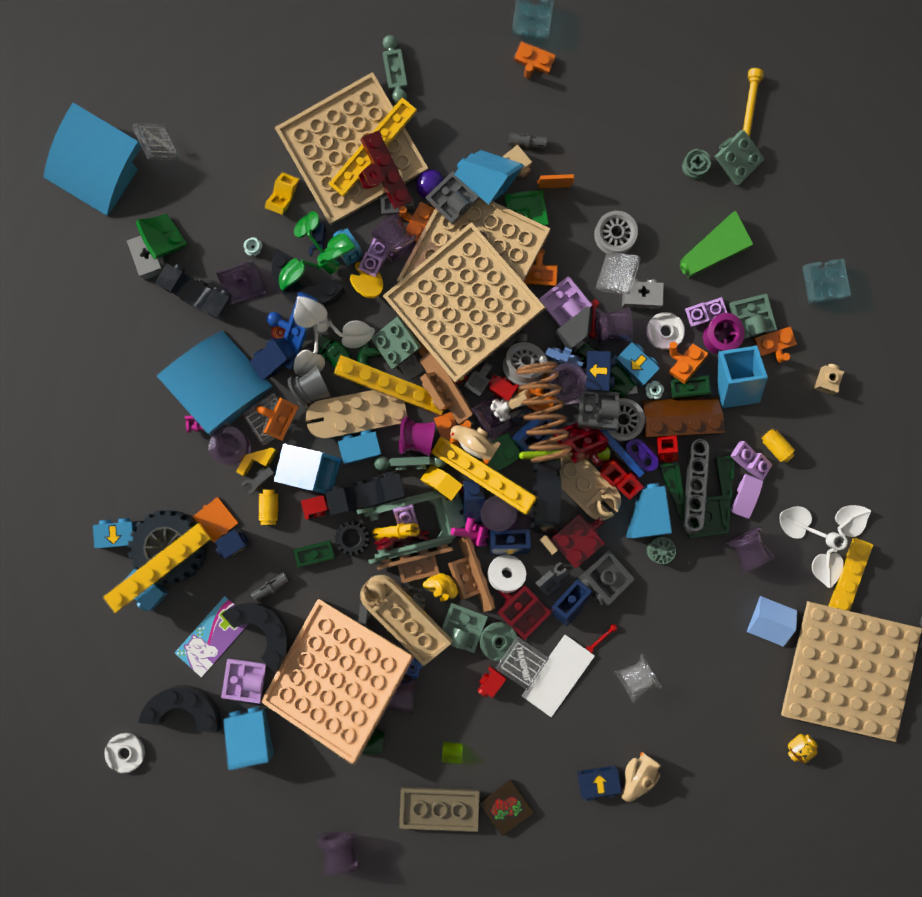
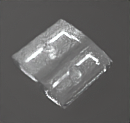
[595,253,641,294]

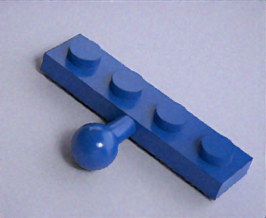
[266,292,318,370]

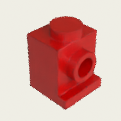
[488,375,519,401]
[657,435,678,463]
[600,457,628,487]
[616,471,644,500]
[301,495,329,520]
[477,665,506,698]

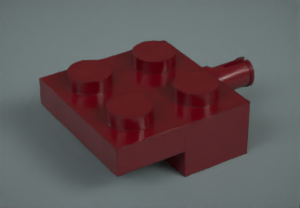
[553,422,609,467]
[550,513,605,569]
[497,585,552,640]

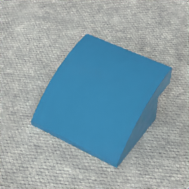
[44,103,142,216]
[157,330,273,435]

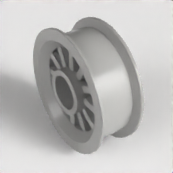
[594,211,638,255]
[503,342,547,386]
[607,398,645,442]

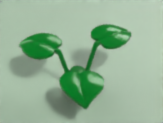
[279,211,356,292]

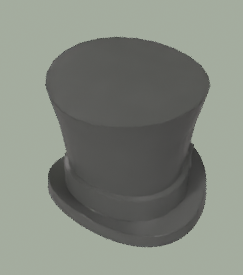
[288,366,331,411]

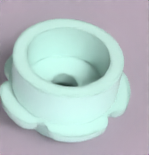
[243,237,262,256]
[645,381,664,399]

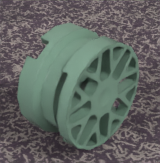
[682,149,711,179]
[647,537,676,564]

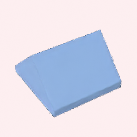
[747,596,797,647]

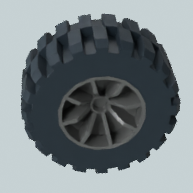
[128,510,208,585]

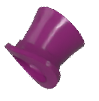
[703,313,745,355]
[399,417,435,457]

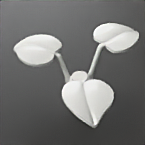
[294,296,375,376]
[780,505,871,588]

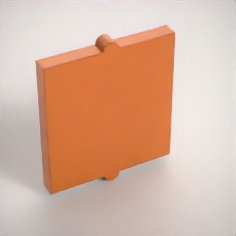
[537,174,574,189]
[193,497,238,543]

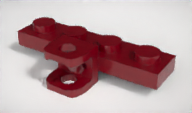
[358,130,413,210]

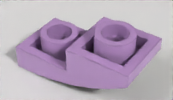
[358,236,392,277]
[685,297,727,327]
[731,441,772,480]
[730,474,763,519]
[393,504,419,529]

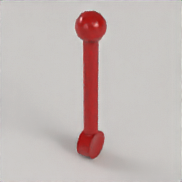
[589,300,599,339]
[586,624,618,653]

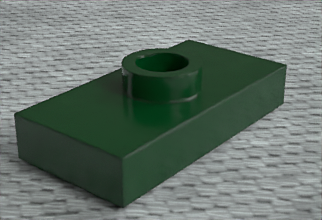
[670,375,711,400]
[293,540,336,568]

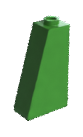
[680,211,753,278]

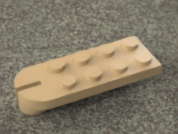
[306,390,408,439]
[536,435,621,520]
[360,575,452,666]

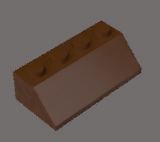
[641,397,725,439]

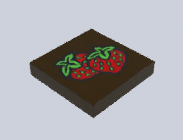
[479,779,534,836]

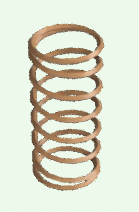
[516,362,573,462]

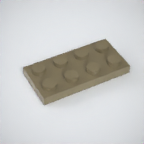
[399,787,479,832]

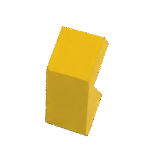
[265,172,299,215]
[236,448,278,476]
[420,465,463,501]

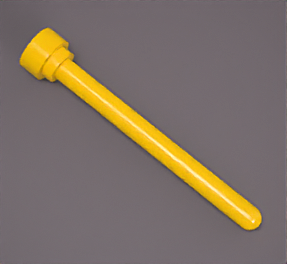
[743,68,764,137]

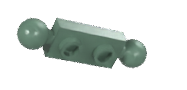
[382,35,407,104]
[374,455,446,471]

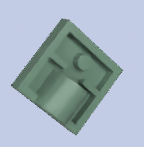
[714,130,764,185]
[729,293,777,339]
[371,316,422,369]
[442,602,488,653]

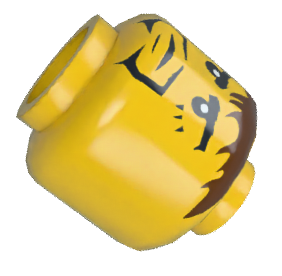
[788,734,818,764]

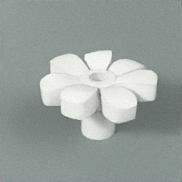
[491,399,512,422]

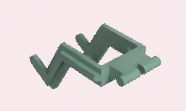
[356,491,466,564]

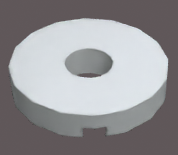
[646,312,685,350]
[487,555,526,593]
[105,733,145,773]

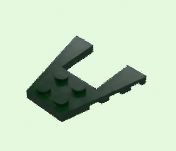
[659,456,735,539]

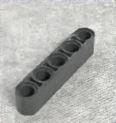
[683,439,709,535]

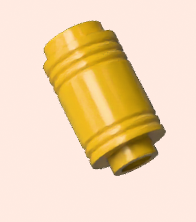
[761,428,795,462]
[259,490,279,525]

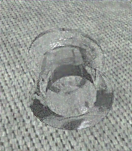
[614,653,663,703]

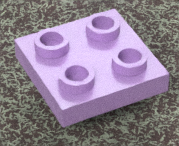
[539,276,592,327]
[221,658,267,703]

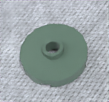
[480,622,518,662]

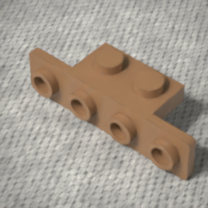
[420,352,474,424]
[448,537,495,612]
[377,544,453,583]

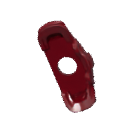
[374,531,429,550]

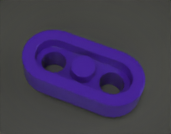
[625,438,659,472]

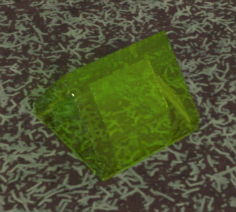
[442,742,463,764]

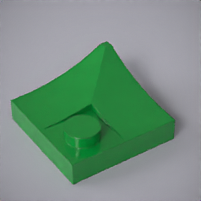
[505,190,549,226]
[136,214,187,260]

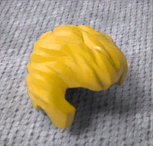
[423,573,458,602]

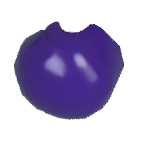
[416,169,444,199]

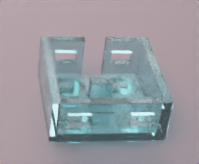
[512,0,554,40]
[802,258,851,304]

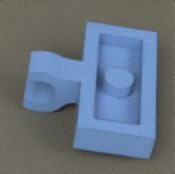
[545,347,583,373]

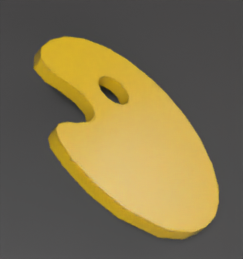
[350,262,383,298]

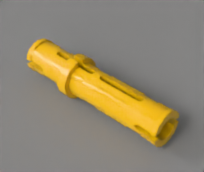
[372,523,420,540]

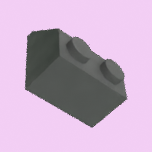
[554,306,590,353]

